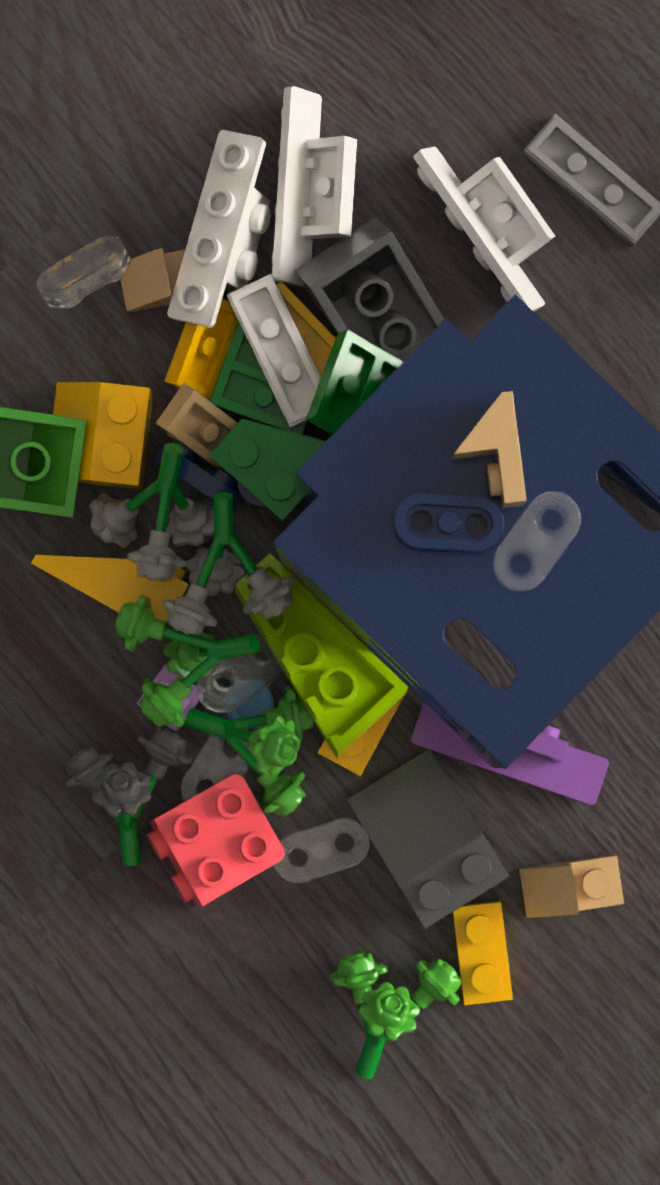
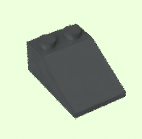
[294,217,444,362]
[346,749,510,929]

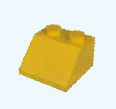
[53,382,154,490]

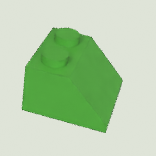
[0,407,87,518]

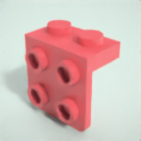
[147,774,285,907]

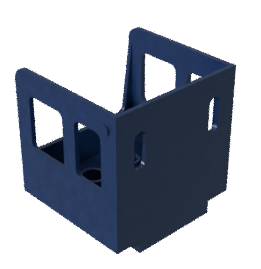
[273,294,660,769]

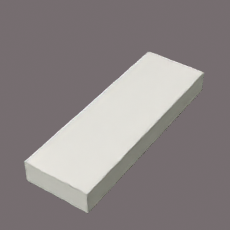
[227,274,321,429]

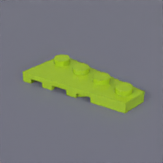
[235,553,408,758]

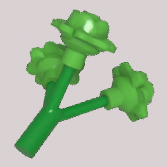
[115,595,259,728]
[185,685,314,817]
[329,952,461,1080]

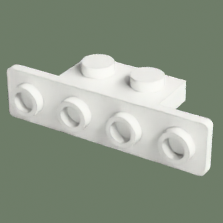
[272,86,357,287]
[167,130,271,328]
[413,147,555,312]

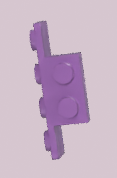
[411,702,609,805]

